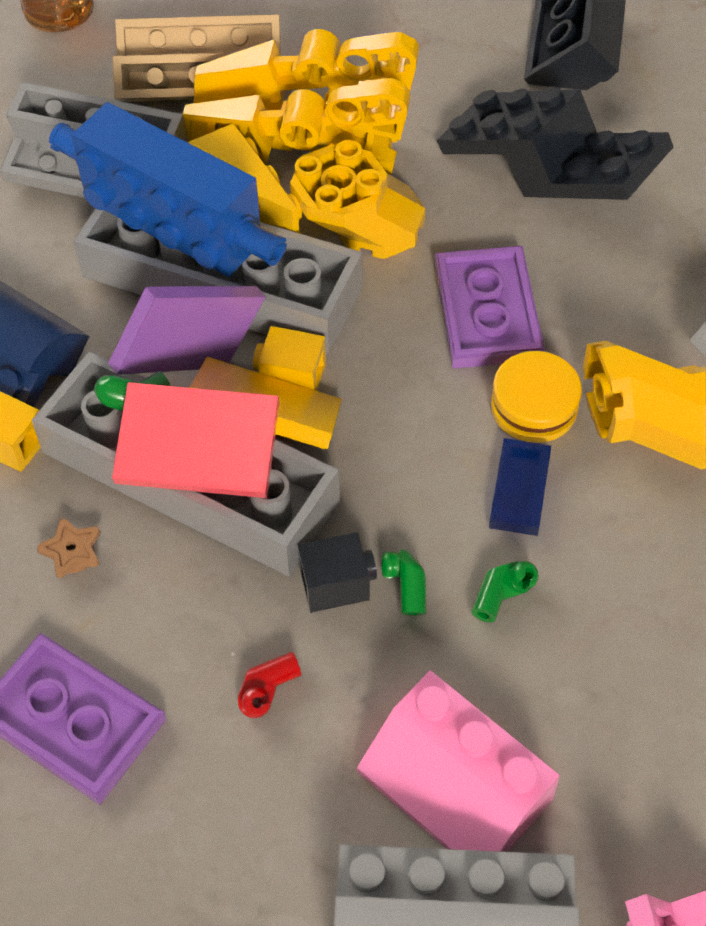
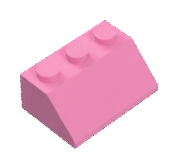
[357,670,560,852]

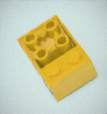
[187,123,302,234]

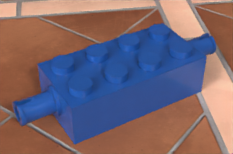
[49,102,287,277]

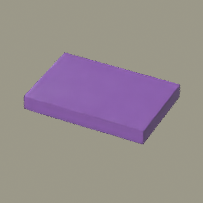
[434,246,545,369]
[108,286,266,375]
[0,633,167,805]

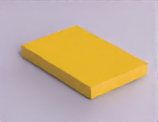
[189,356,342,449]

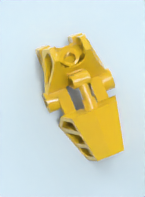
[183,29,420,175]

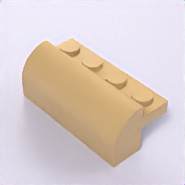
[112,14,281,102]

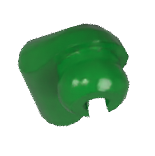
[471,561,539,623]

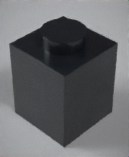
[298,532,377,613]

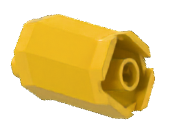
[290,140,426,259]
[583,340,706,470]

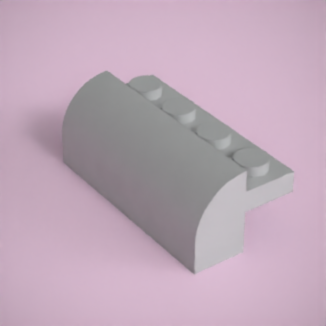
[0,81,188,198]
[334,844,579,926]

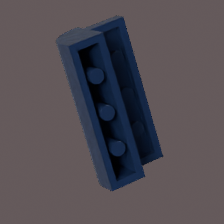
[0,281,90,407]

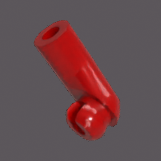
[237,652,302,718]

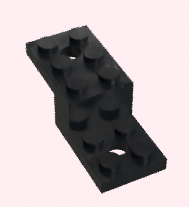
[436,87,674,200]

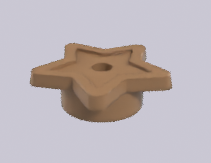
[37,519,101,578]

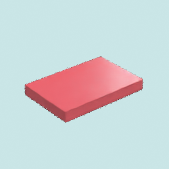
[112,382,280,498]

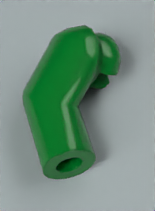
[94,371,171,412]
[382,549,426,616]

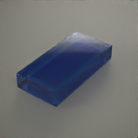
[489,438,552,536]

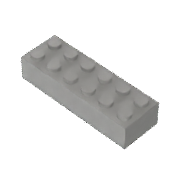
[74,209,363,354]
[32,351,340,577]

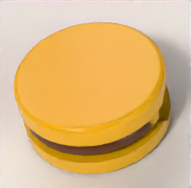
[491,351,582,443]

